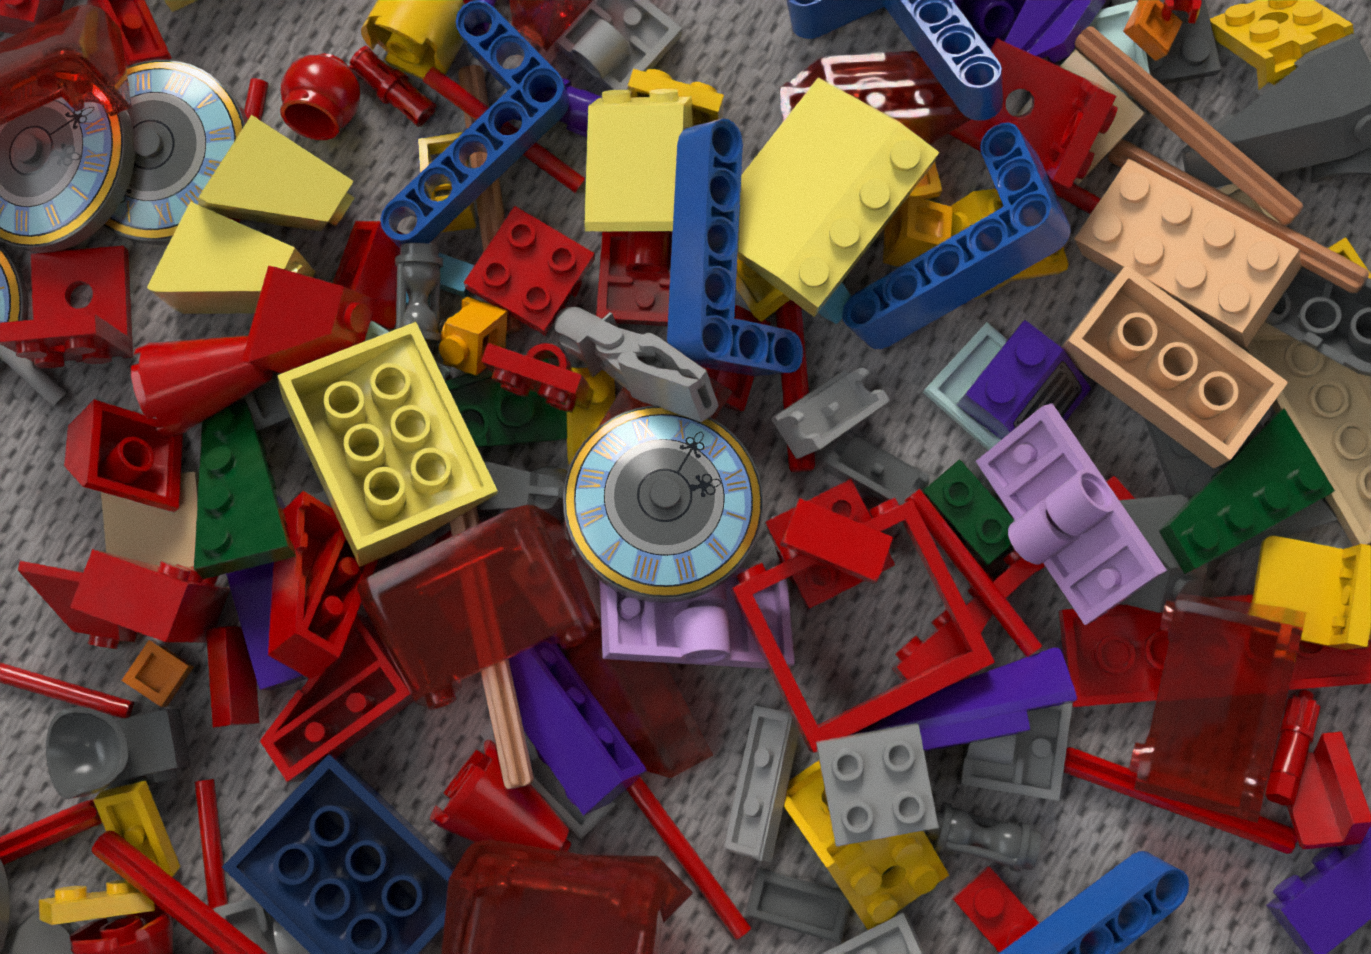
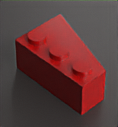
[268,491,378,679]
[70,549,230,643]
[260,614,421,782]

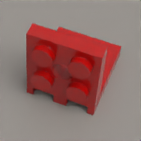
[955,38,1118,188]
[0,245,133,368]

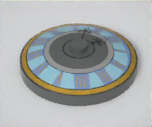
[102,60,248,245]
[0,67,135,253]
[563,405,763,603]

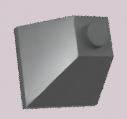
[1119,494,1209,613]

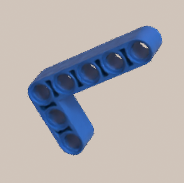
[380,0,570,248]
[786,0,1003,120]
[667,119,803,376]
[842,123,1071,349]
[999,851,1189,954]

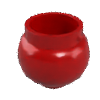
[280,53,360,140]

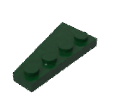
[445,355,567,448]
[194,402,296,579]
[1159,408,1335,574]

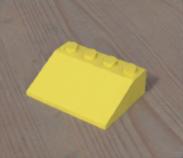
[737,78,939,317]
[277,322,498,567]

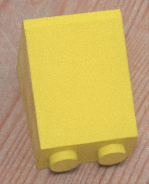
[585,89,693,231]
[198,115,355,231]
[147,202,315,314]

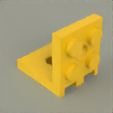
[1210,0,1354,90]
[784,760,949,930]

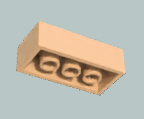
[1074,159,1302,348]
[1061,264,1288,469]

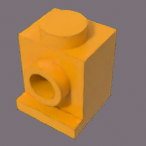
[439,297,508,375]

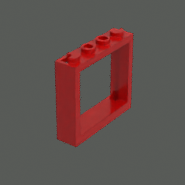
[730,497,995,753]

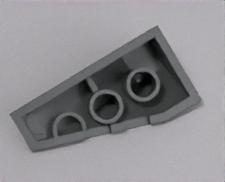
[1181,34,1371,188]
[1264,267,1371,377]

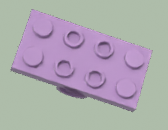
[976,404,1167,625]
[599,568,794,669]

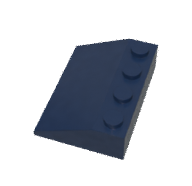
[222,754,479,954]

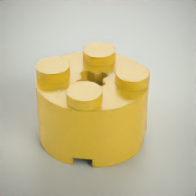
[361,0,464,80]

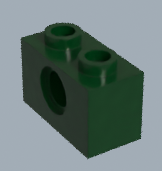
[922,459,1014,568]

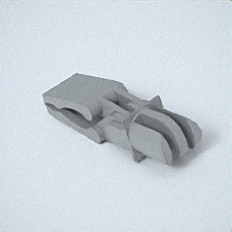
[555,307,719,422]

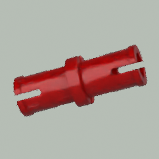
[348,46,437,127]

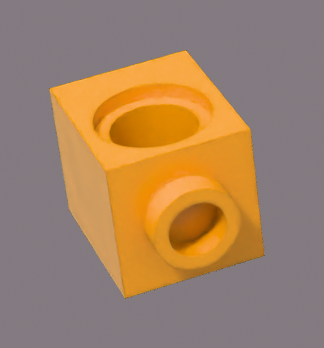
[883,195,952,267]

